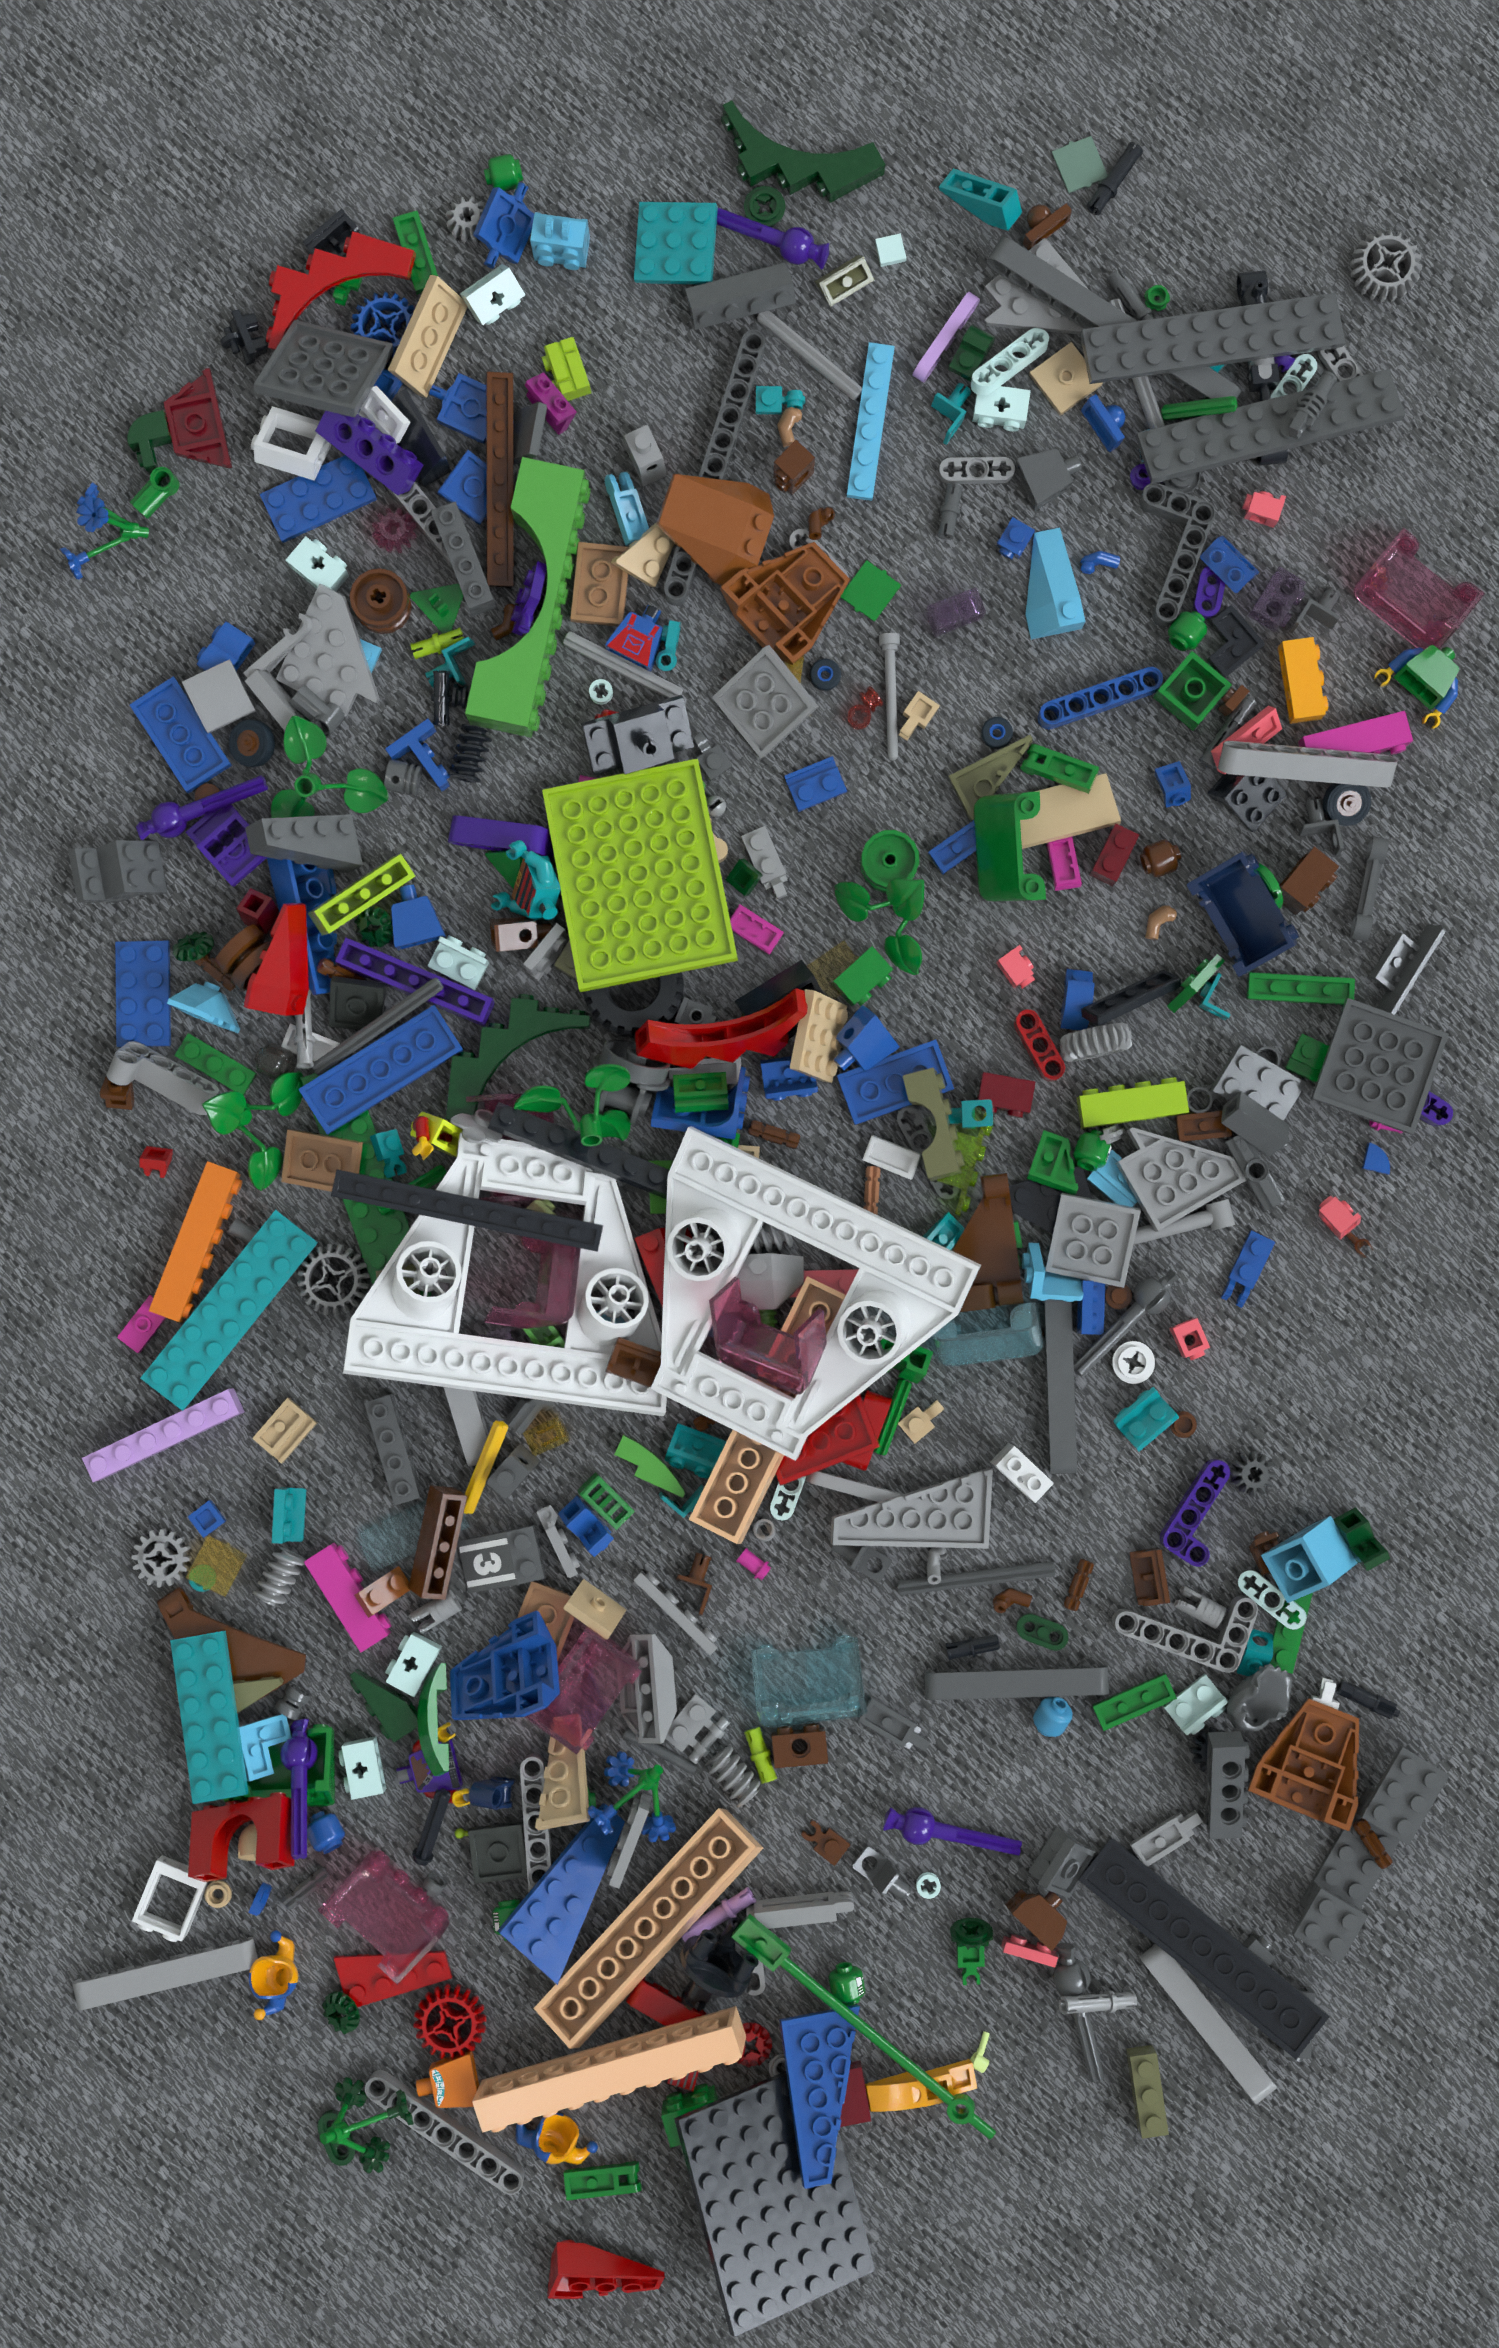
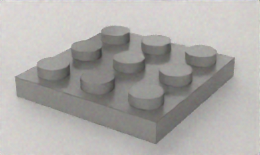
[712,645,819,759]
[1045,1193,1141,1288]
[607,1793,652,1889]

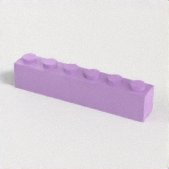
[82,1388,244,1482]

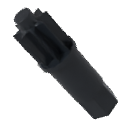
[1336,1679,1400,1719]

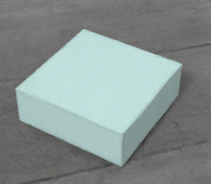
[875,233,906,267]

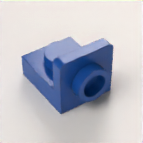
[996,517,1035,560]
[1155,761,1191,808]

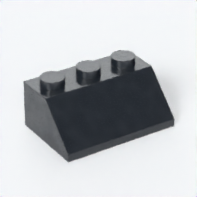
[392,388,451,487]
[735,960,824,1039]

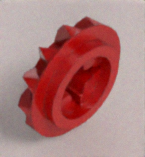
[737,2023,772,2068]

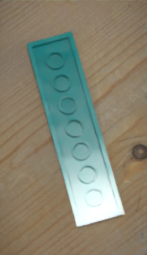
[140,1210,318,1411]

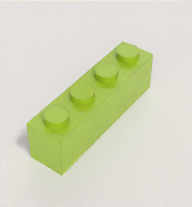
[307,854,415,936]
[1077,1077,1189,1129]

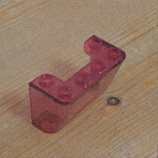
[318,1850,449,1985]

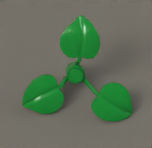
[271,715,389,818]
[834,878,924,975]
[514,1064,631,1147]
[202,1071,303,1191]

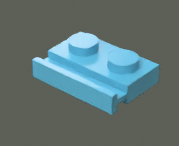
[1086,1150,1138,1207]

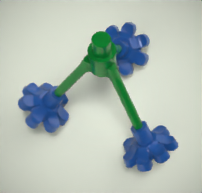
[60,482,149,580]
[588,1751,676,1842]

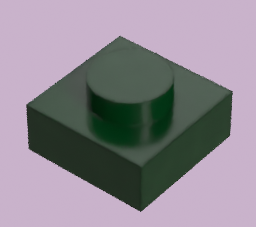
[725,858,763,896]

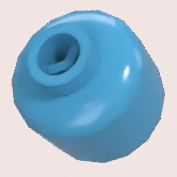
[1033,1696,1073,1737]

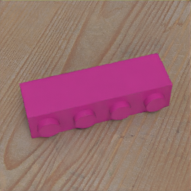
[1298,711,1413,755]
[304,1542,391,1653]

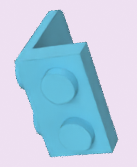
[1022,1243,1084,1302]

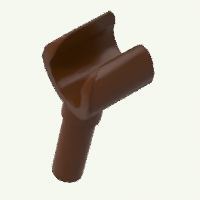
[1345,1231,1373,1258]

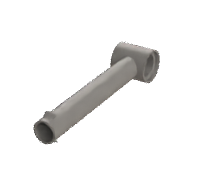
[1133,1199,1235,1245]

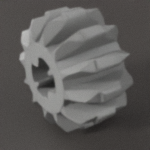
[446,196,485,244]

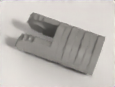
[1173,1585,1226,1629]
[408,1590,462,1634]

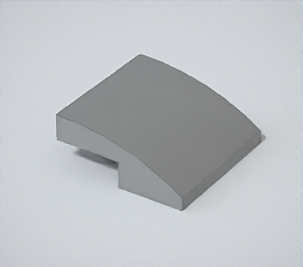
[182,659,256,734]

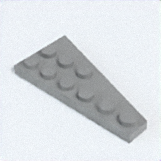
[830,1468,993,1549]

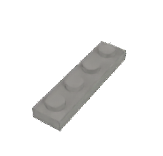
[634,1570,718,1655]

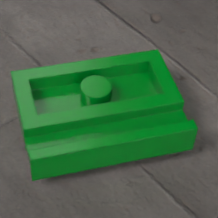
[1285,1034,1329,1083]
[673,1072,729,1113]

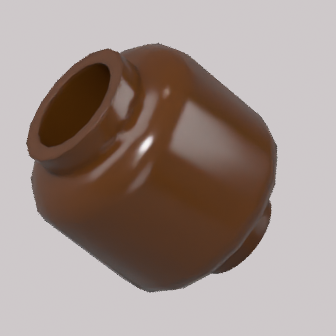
[1140,839,1181,878]

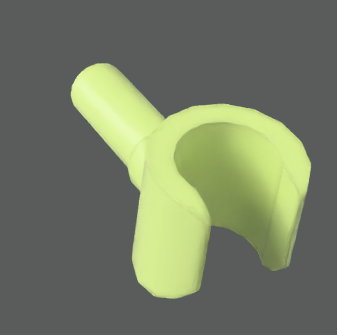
[970,2031,990,2073]

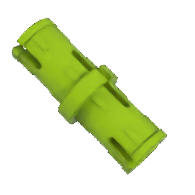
[410,627,464,660]
[744,1726,777,1784]

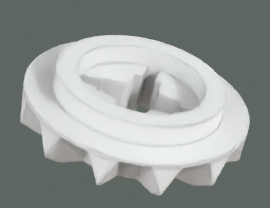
[1112,1341,1155,1384]

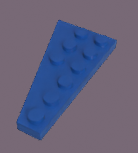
[497,1803,625,1985]
[779,2005,860,2189]

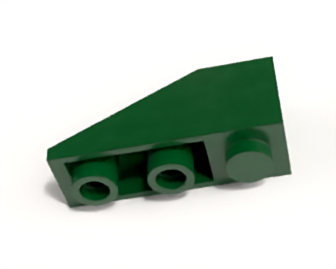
[350,1669,418,1742]

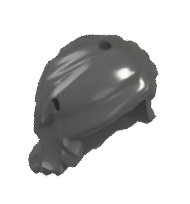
[1227,1663,1293,1732]

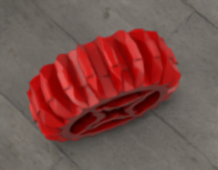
[414,1984,487,2060]

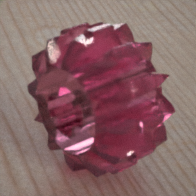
[372,508,416,553]

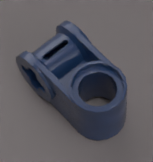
[469,1777,515,1810]

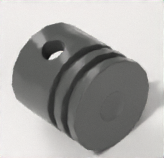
[384,759,423,796]

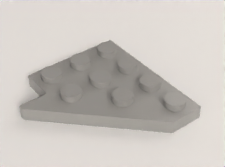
[984,238,1088,334]
[276,584,380,716]
[1116,1127,1246,1232]

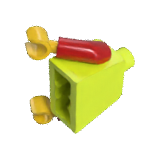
[410,1112,463,1160]

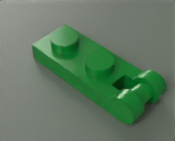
[1020,744,1099,794]
[563,2161,642,2201]

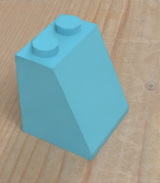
[1261,1516,1357,1603]

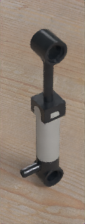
[1236,270,1288,466]

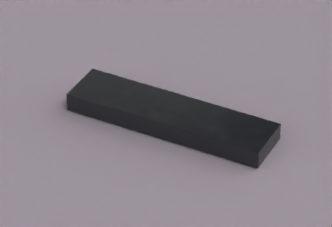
[1081,970,1181,1026]

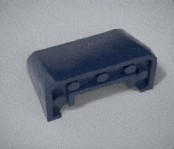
[1186,851,1299,977]

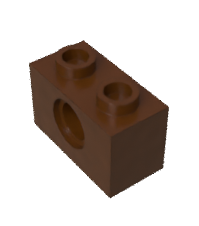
[773,440,815,495]
[772,1723,828,1768]

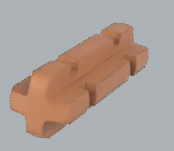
[863,1166,880,1215]

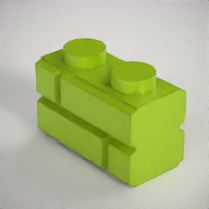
[541,337,591,401]

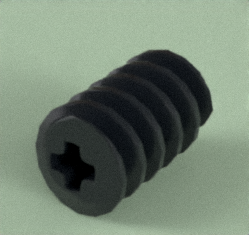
[449,724,492,783]

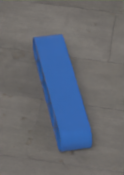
[1037,667,1163,730]

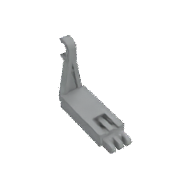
[244,613,312,731]
[746,1891,854,1996]

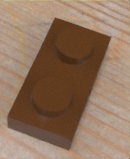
[1175,1111,1232,1142]

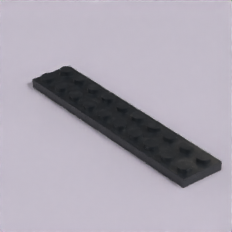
[1078,1837,1330,2059]

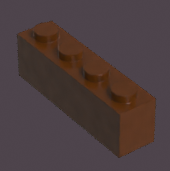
[408,1485,467,1600]

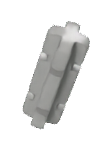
[1099,1124,1125,1144]

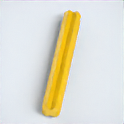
[464,1420,508,1514]

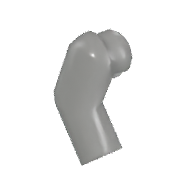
[927,1547,948,1585]

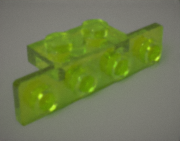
[937,1112,994,1217]

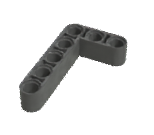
[1139,483,1216,627]

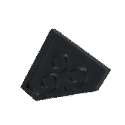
[1009,1166,1092,1234]

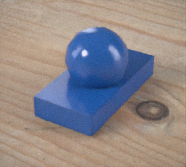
[1081,394,1126,452]

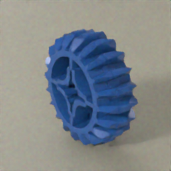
[350,292,415,365]

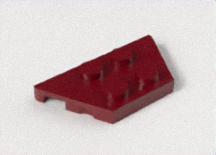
[163,368,233,468]

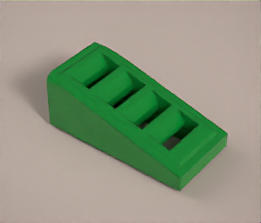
[577,1472,635,1530]

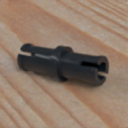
[431,670,452,726]

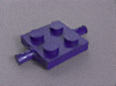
[510,561,547,636]

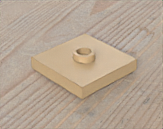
[1029,342,1102,416]
[563,1579,626,1639]

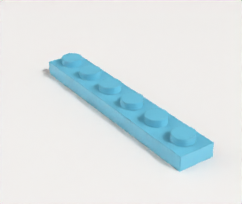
[847,342,895,501]

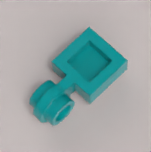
[756,386,805,415]
[656,620,681,671]

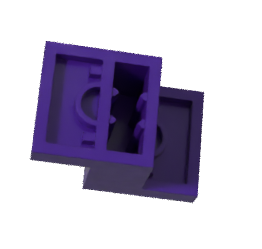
[186,804,267,887]

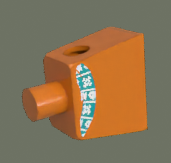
[416,2049,479,2108]

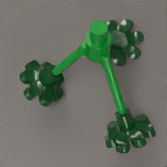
[320,2077,414,2174]

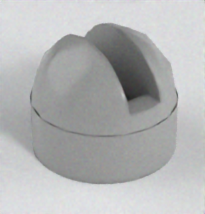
[707,795,726,817]
[753,1519,776,1542]

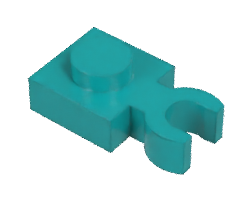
[370,1129,407,1178]

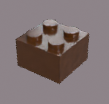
[1279,846,1339,915]

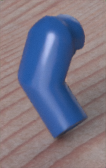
[1080,551,1120,574]

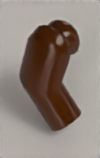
[992,1588,1032,1613]

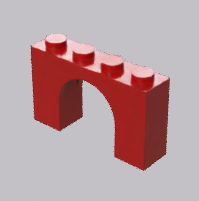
[188,1792,295,1882]

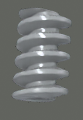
[748,1223,793,1254]
[252,1547,306,1608]
[704,1746,760,1808]

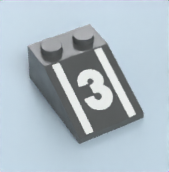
[457,1524,546,1594]

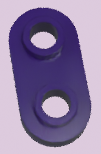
[1193,566,1225,619]

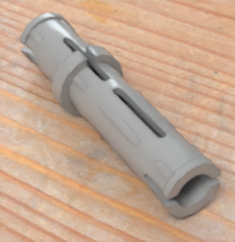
[293,990,315,1069]
[1059,1990,1137,2015]

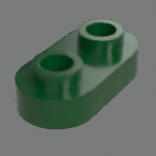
[1016,1613,1069,1651]
[317,2110,356,2166]

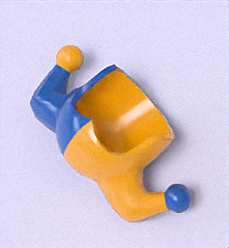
[249,1930,298,2020]
[516,2113,598,2165]

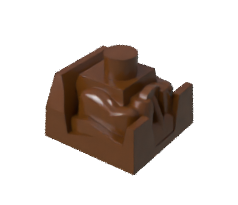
[1005,1889,1067,1952]

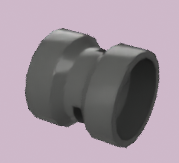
[274,1683,311,1720]

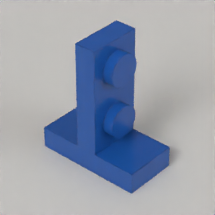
[385,718,450,792]

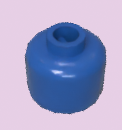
[307,1811,345,1854]

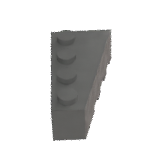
[245,814,363,873]

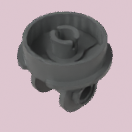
[593,1040,670,1125]

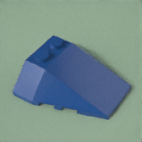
[450,1610,560,1720]

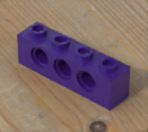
[315,410,423,495]

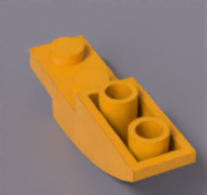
[865,2059,977,2112]

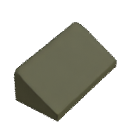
[814,255,874,307]

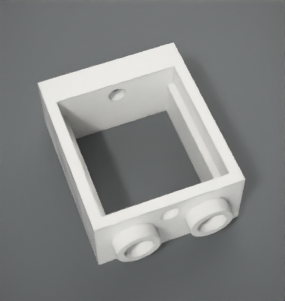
[251,406,331,481]
[991,1443,1054,1503]
[132,1855,209,1942]

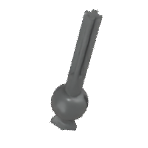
[1074,1269,1180,1376]
[1053,1943,1104,2082]

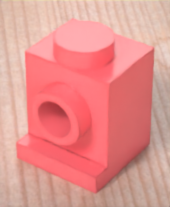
[1242,491,1286,528]
[996,945,1035,989]
[1319,1196,1361,1240]
[1169,1318,1210,1360]

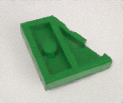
[1167,954,1225,1013]
[1027,1130,1078,1195]

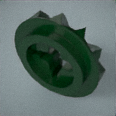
[744,186,785,227]
[354,906,393,948]
[173,932,215,962]
[950,1918,993,1950]
[322,1991,360,2035]

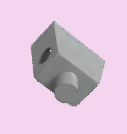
[623,425,667,487]

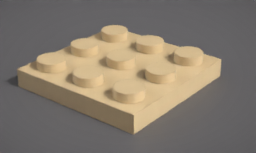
[790,989,848,1083]

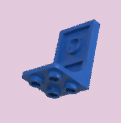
[651,1067,750,1139]

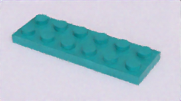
[170,1631,249,1804]

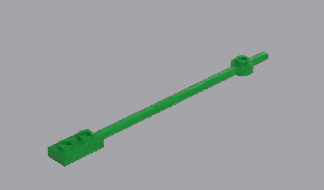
[732,1914,996,2140]

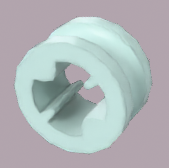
[589,679,613,705]
[916,1872,941,1899]

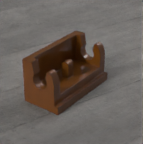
[605,1337,661,1388]
[1129,1547,1170,1606]

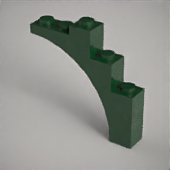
[721,100,885,203]
[446,994,591,1121]

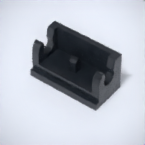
[302,209,360,257]

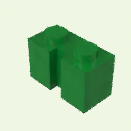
[831,946,893,1007]
[873,1335,933,1384]

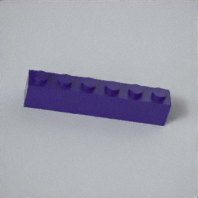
[335,937,495,1027]

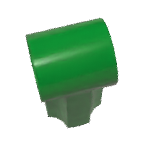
[130,467,180,519]

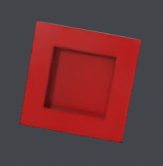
[139,1146,173,1178]

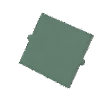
[1051,136,1107,194]

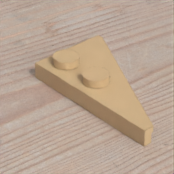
[611,522,675,587]

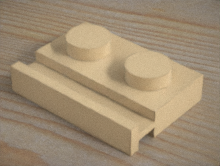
[252,1398,318,1464]

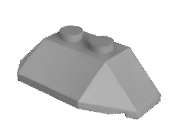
[699,1253,804,1312]
[617,1634,677,1744]

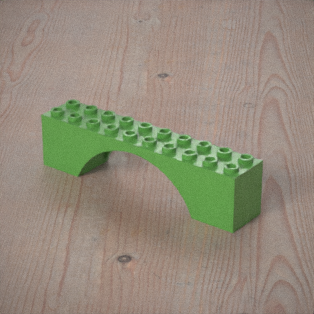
[465,457,591,738]

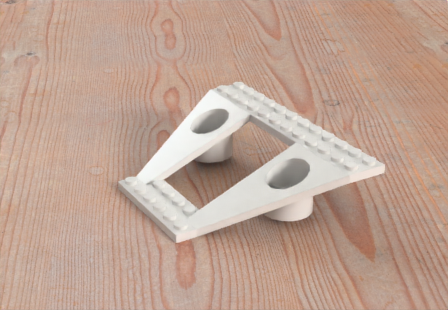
[651,1126,981,1461]
[343,1133,667,1416]

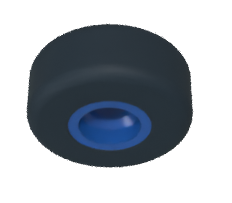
[809,659,841,691]
[981,717,1013,749]

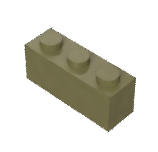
[1126,2045,1169,2139]

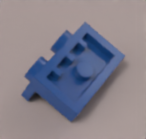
[1200,536,1260,593]
[1077,1280,1105,1335]

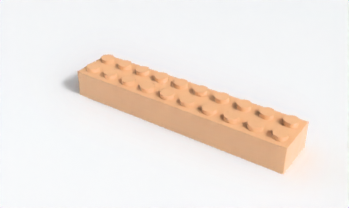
[689,1276,846,1544]
[534,1808,763,2049]
[472,2006,746,2133]

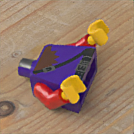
[396,1722,470,1807]

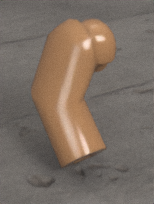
[777,407,802,447]
[1145,905,1177,940]

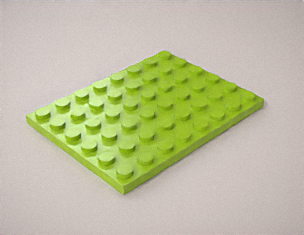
[542,759,738,992]

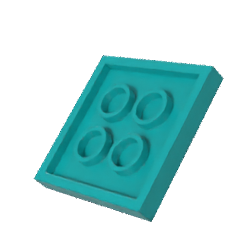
[634,202,718,285]

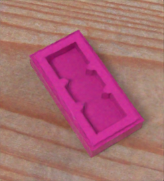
[1046,837,1082,891]
[730,904,784,955]
[117,1295,167,1354]

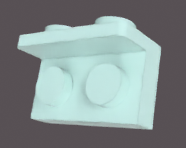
[428,935,489,990]
[1163,1673,1228,1735]

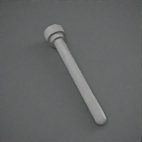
[879,633,900,761]

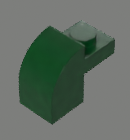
[948,325,995,382]
[127,410,172,475]
[1333,1507,1390,1571]

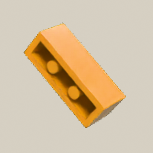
[1278,637,1328,724]

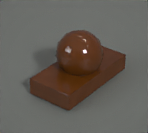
[1023,203,1072,251]

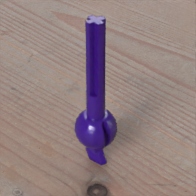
[717,208,829,269]
[136,775,268,840]
[280,1718,318,1860]
[883,1807,1022,1856]

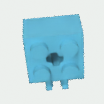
[530,212,590,270]

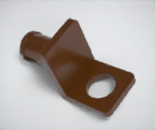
[676,1553,712,1616]

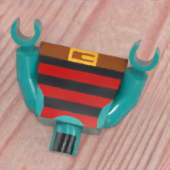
[491,840,560,920]

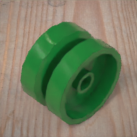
[860,830,919,893]

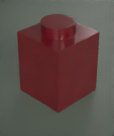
[236,888,280,934]

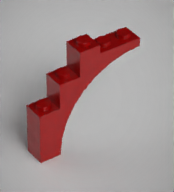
[266,231,416,351]
[635,988,808,1069]

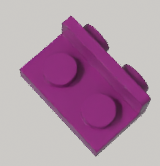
[525,372,577,435]

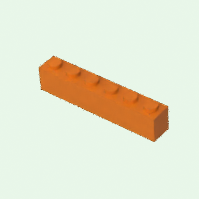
[149,1161,242,1323]

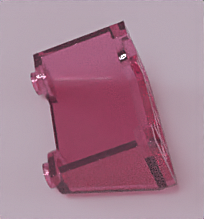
[1354,528,1485,650]
[525,1626,642,1755]

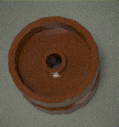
[350,568,412,634]
[214,924,271,992]

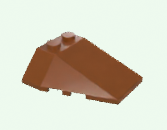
[656,474,774,586]
[720,542,850,665]
[1247,1698,1359,1831]

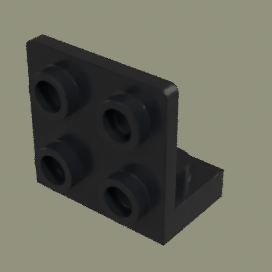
[1208,773,1287,832]

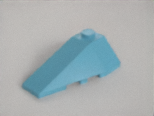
[1025,528,1085,640]
[167,981,240,1033]

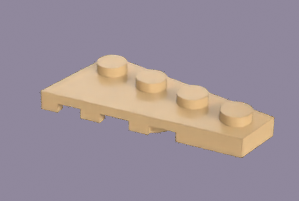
[535,1713,590,1831]

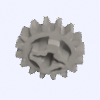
[131,1528,192,1588]

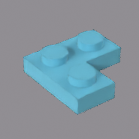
[239,1714,291,1781]

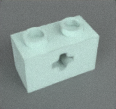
[460,264,525,325]
[972,386,1030,431]
[286,536,349,591]
[385,1632,442,1697]
[339,1736,386,1800]

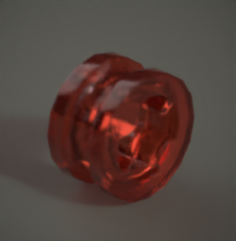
[859,686,883,713]
[847,704,871,730]

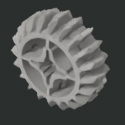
[1350,229,1422,303]
[1060,1022,1132,1062]
[297,1244,370,1315]

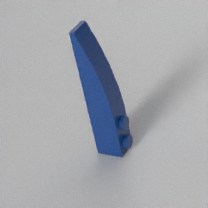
[267,857,337,995]

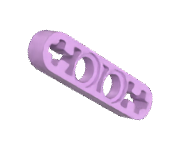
[913,292,980,383]

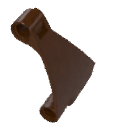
[952,1173,1024,1312]
[157,1587,306,1701]

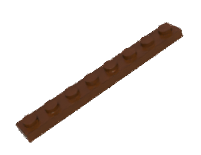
[486,372,513,588]

